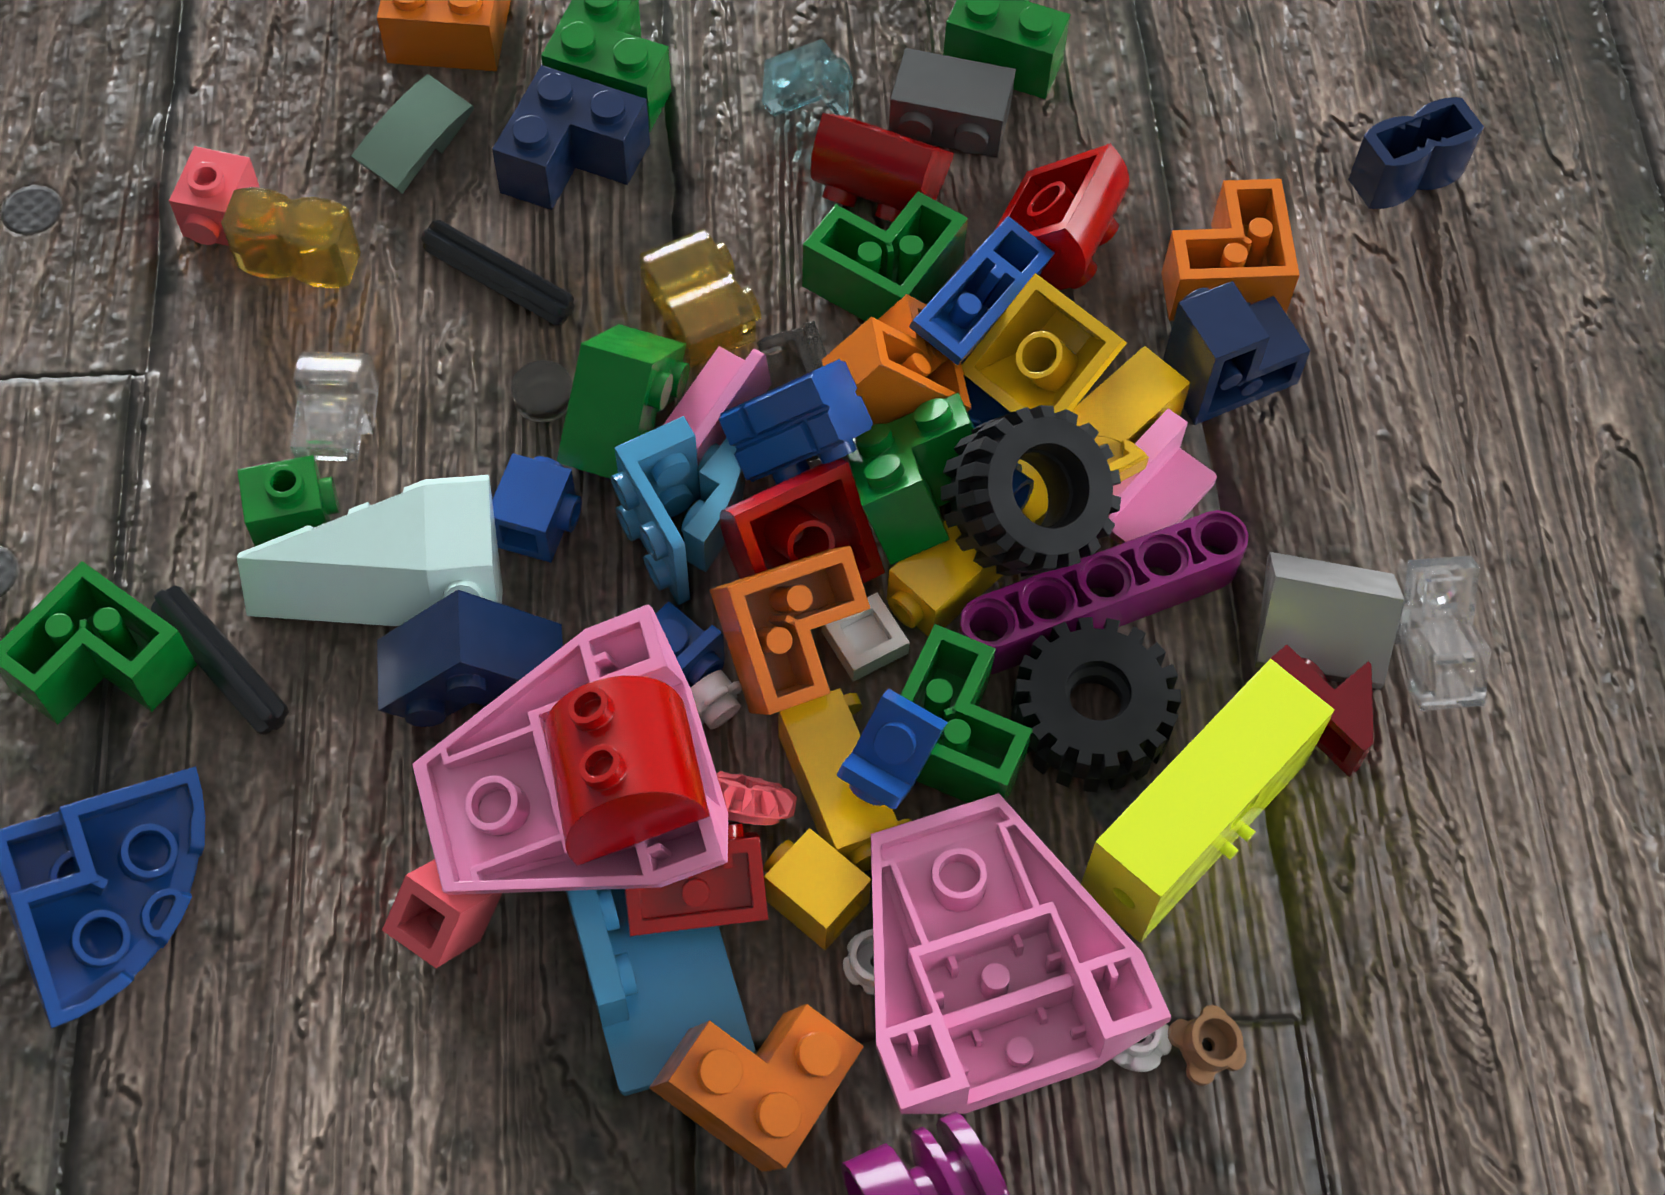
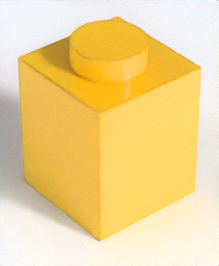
[763,828,872,950]

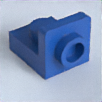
[656,602,725,688]
[837,689,948,809]

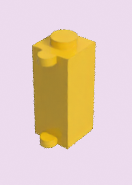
[778,688,912,872]

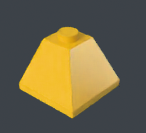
[962,273,1127,413]

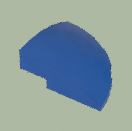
[0,766,205,1029]

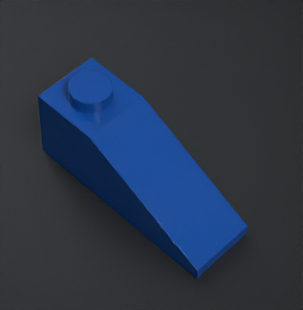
[909,216,1055,366]

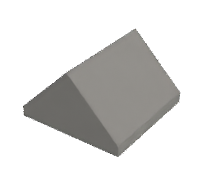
[1254,552,1405,690]

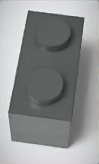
[889,48,1016,158]

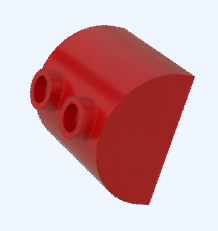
[810,113,954,222]
[994,143,1129,290]
[720,458,885,583]
[545,676,710,866]

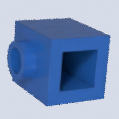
[492,453,582,563]

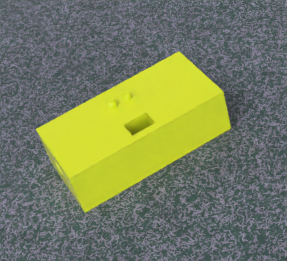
[1081,658,1335,943]

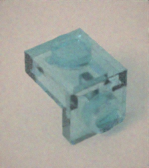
[762,39,853,117]

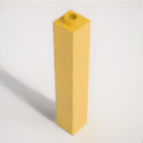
[887,346,1191,637]

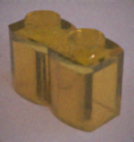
[221,187,361,288]
[640,229,761,367]

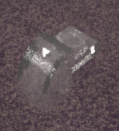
[290,352,380,461]
[1395,555,1491,711]

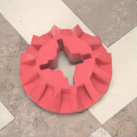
[716,771,797,825]

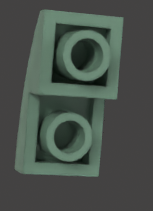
[351,74,475,194]

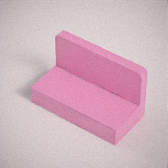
[663,346,772,465]
[1108,408,1217,544]

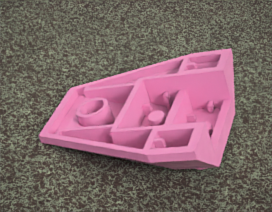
[412,604,728,895]
[871,793,1171,1114]

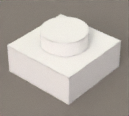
[821,593,910,682]

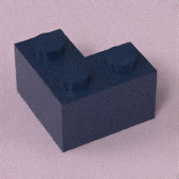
[492,65,650,210]
[1163,281,1311,425]
[377,590,563,727]

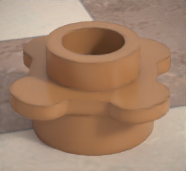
[1168,1005,1246,1086]

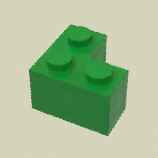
[541,0,671,132]
[943,0,1071,99]
[802,191,968,321]
[557,324,690,479]
[848,392,974,565]
[0,561,197,725]
[901,624,1033,803]

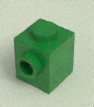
[237,455,340,546]

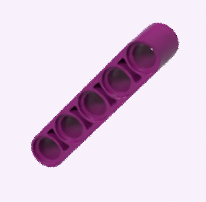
[958,510,1249,674]

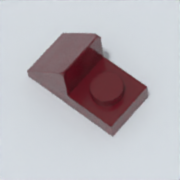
[1268,645,1373,777]

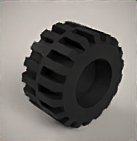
[941,405,1121,577]

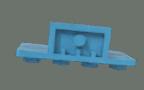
[566,889,755,1096]

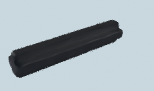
[421,220,575,325]
[151,585,289,735]

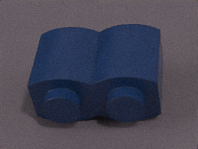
[1348,97,1484,209]

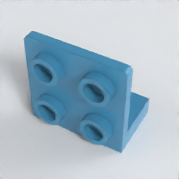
[611,416,700,605]

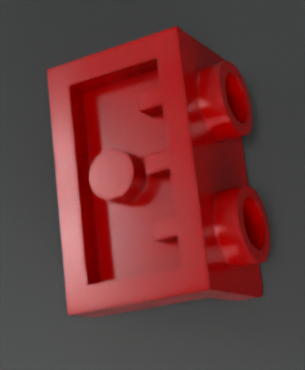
[625,822,768,936]

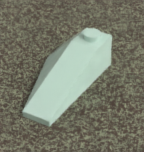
[237,475,503,627]

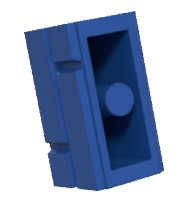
[718,359,873,485]

